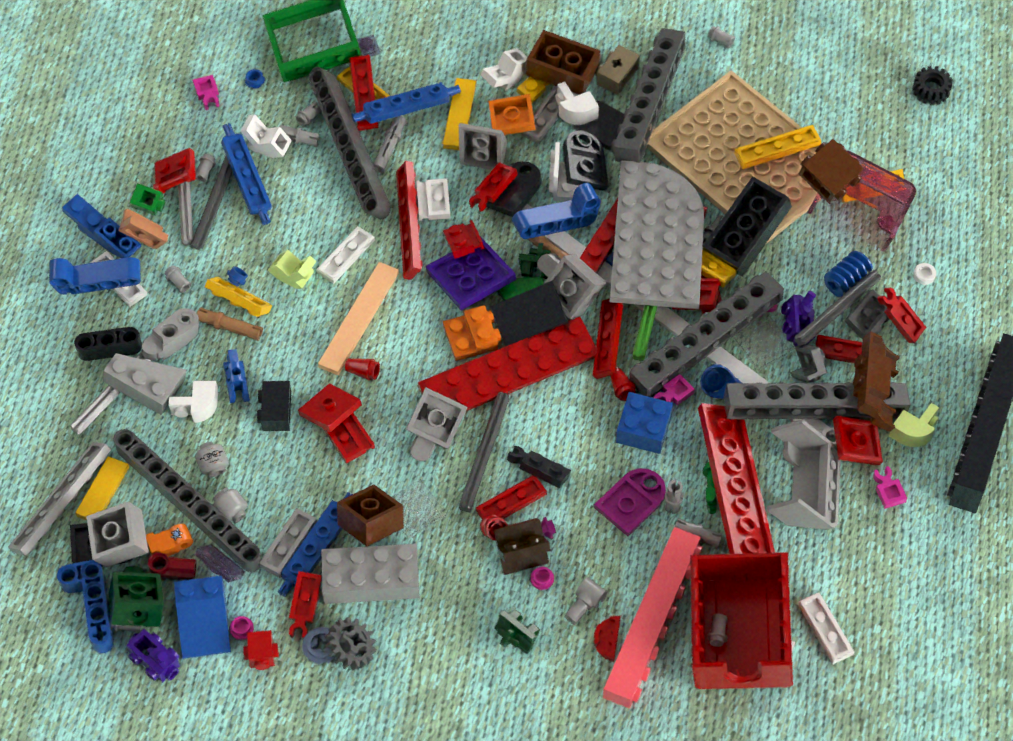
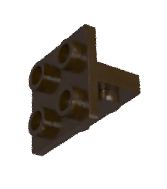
[494,518,551,575]

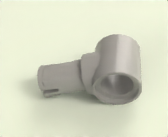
[565,578,608,625]

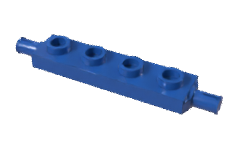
[352,82,461,124]
[221,123,272,225]
[277,492,353,597]

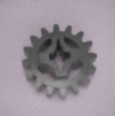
[325,617,377,670]

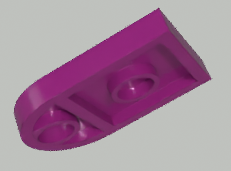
[594,468,666,536]

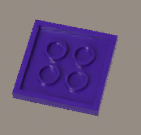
[425,236,517,310]

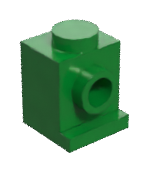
[130,183,165,215]

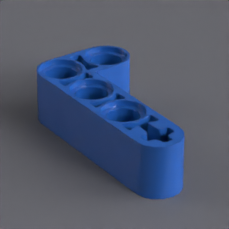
[512,183,601,239]
[49,257,141,295]
[57,560,114,653]

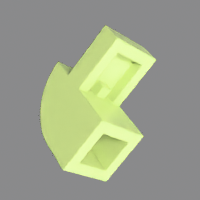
[267,249,316,289]
[889,403,939,447]

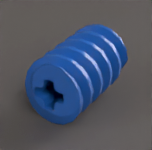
[824,251,873,297]

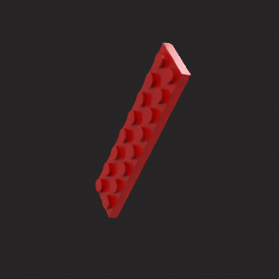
[417,317,600,411]
[698,403,775,554]

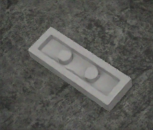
[259,508,317,578]

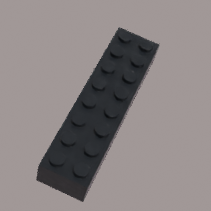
[947,333,1013,514]

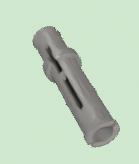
[373,116,407,173]

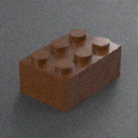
[526,30,601,95]

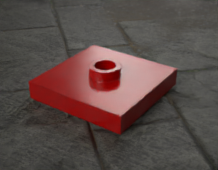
[298,383,362,432]
[833,416,883,465]

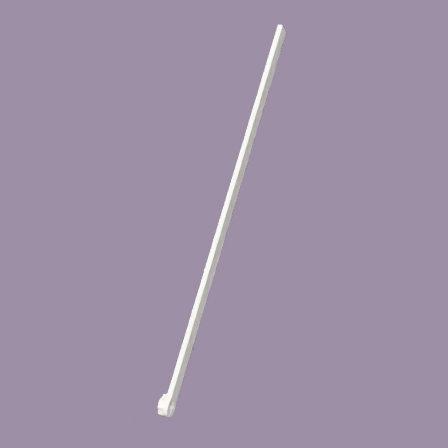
[522,204,836,445]

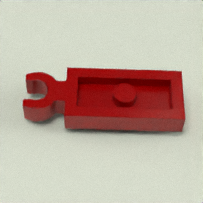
[469,162,518,212]
[877,287,926,343]
[289,571,322,639]

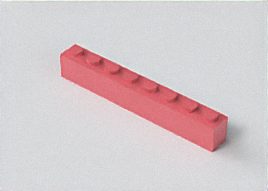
[603,527,703,708]

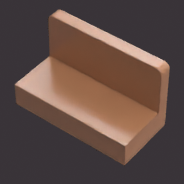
[119,208,168,249]

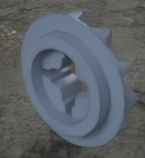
[302,627,336,665]

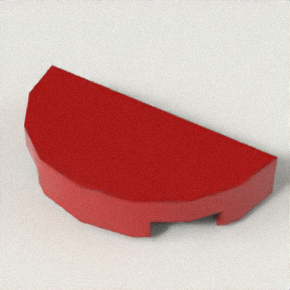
[594,615,621,662]

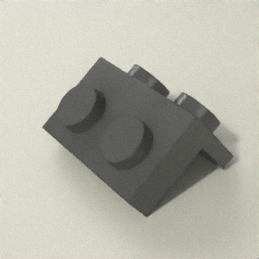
[844,289,890,339]
[790,344,827,383]

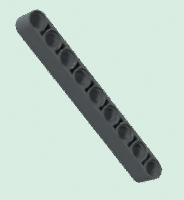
[309,67,391,220]
[113,429,262,572]

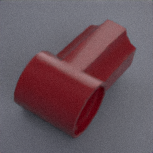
[148,552,197,581]

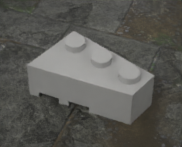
[103,353,187,415]

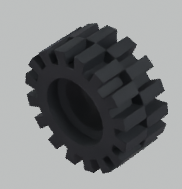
[913,66,953,105]

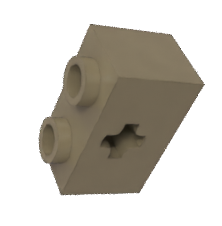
[595,45,640,95]

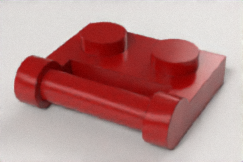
[153,147,196,194]

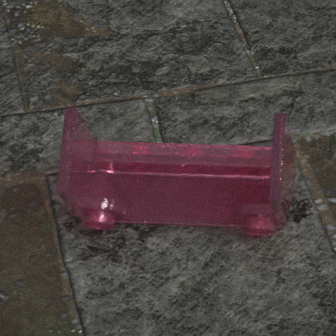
[807,150,916,252]

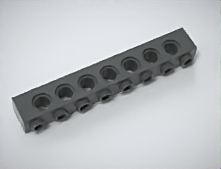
[611,28,686,163]
[630,271,784,397]
[723,382,911,419]

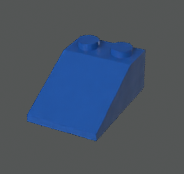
[174,575,231,659]

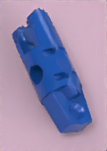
[223,349,250,403]

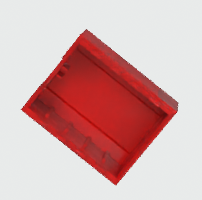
[690,552,793,689]

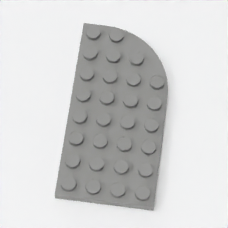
[610,160,704,309]

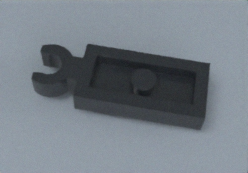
[507,446,571,489]

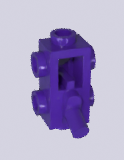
[781,291,816,346]
[127,629,180,683]

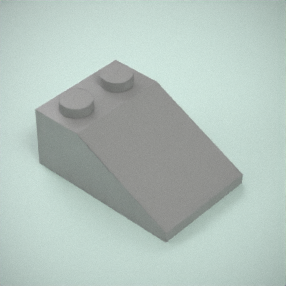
[459,123,507,170]

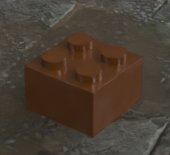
[337,484,404,547]

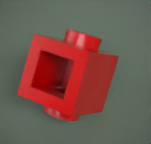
[243,630,279,670]

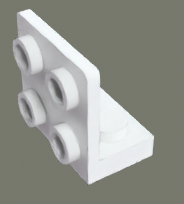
[549,142,578,201]

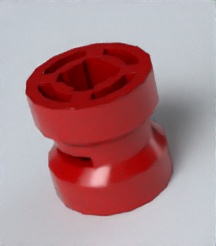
[480,514,508,541]

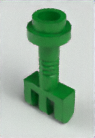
[703,462,717,514]

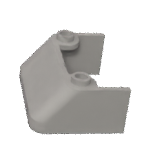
[767,419,840,530]

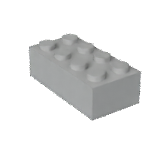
[321,544,420,604]

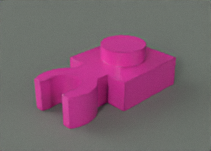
[193,74,220,111]
[653,374,695,406]
[873,466,907,509]

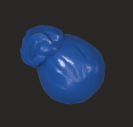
[700,364,742,399]

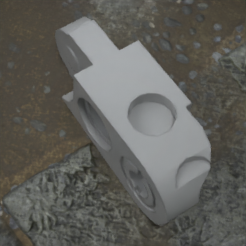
[142,308,199,361]

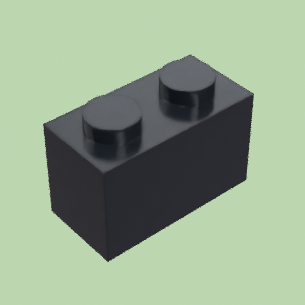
[257,381,292,431]

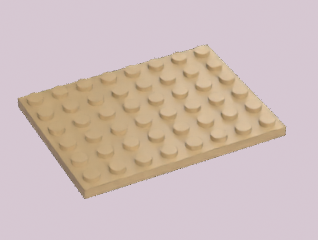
[646,70,823,245]

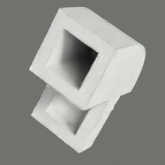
[481,48,527,91]
[555,82,599,125]
[240,114,292,158]
[169,381,218,423]

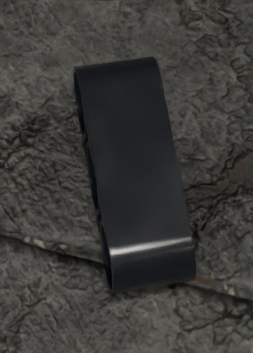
[74,327,142,361]

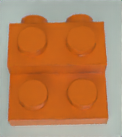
[489,94,536,135]
[443,305,501,361]

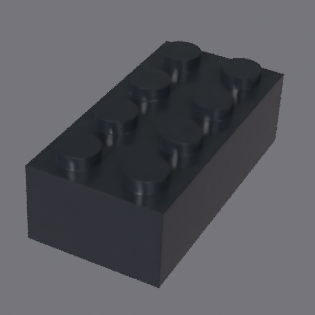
[703,176,792,277]

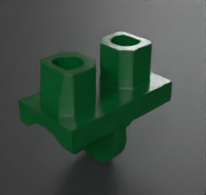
[518,243,551,279]
[494,609,540,654]

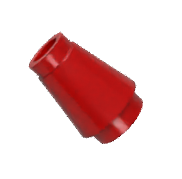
[345,358,380,381]
[610,368,636,401]

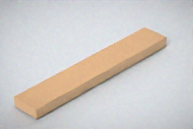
[318,262,399,375]

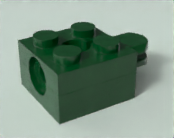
[109,566,164,627]

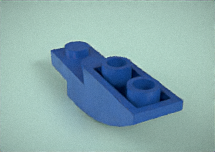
[62,194,141,258]

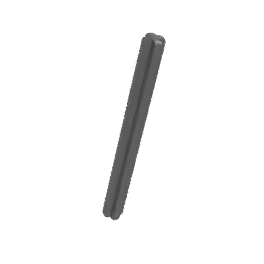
[191,156,233,250]
[794,270,881,347]
[459,392,509,512]

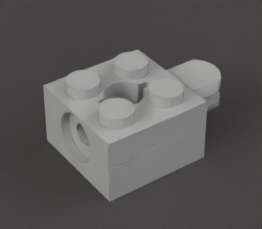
[537,253,606,319]
[405,388,468,461]

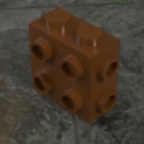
[798,139,864,204]

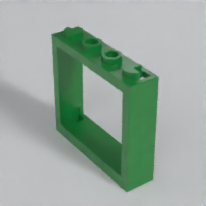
[262,0,362,82]

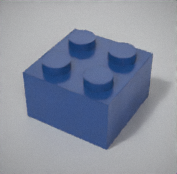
[616,392,673,454]

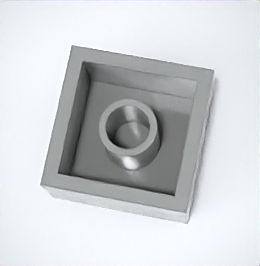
[86,502,148,567]

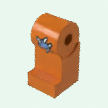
[146,524,194,557]

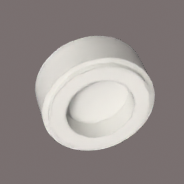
[913,263,936,285]

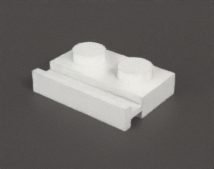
[416,178,450,221]

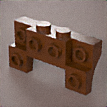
[853,331,900,432]

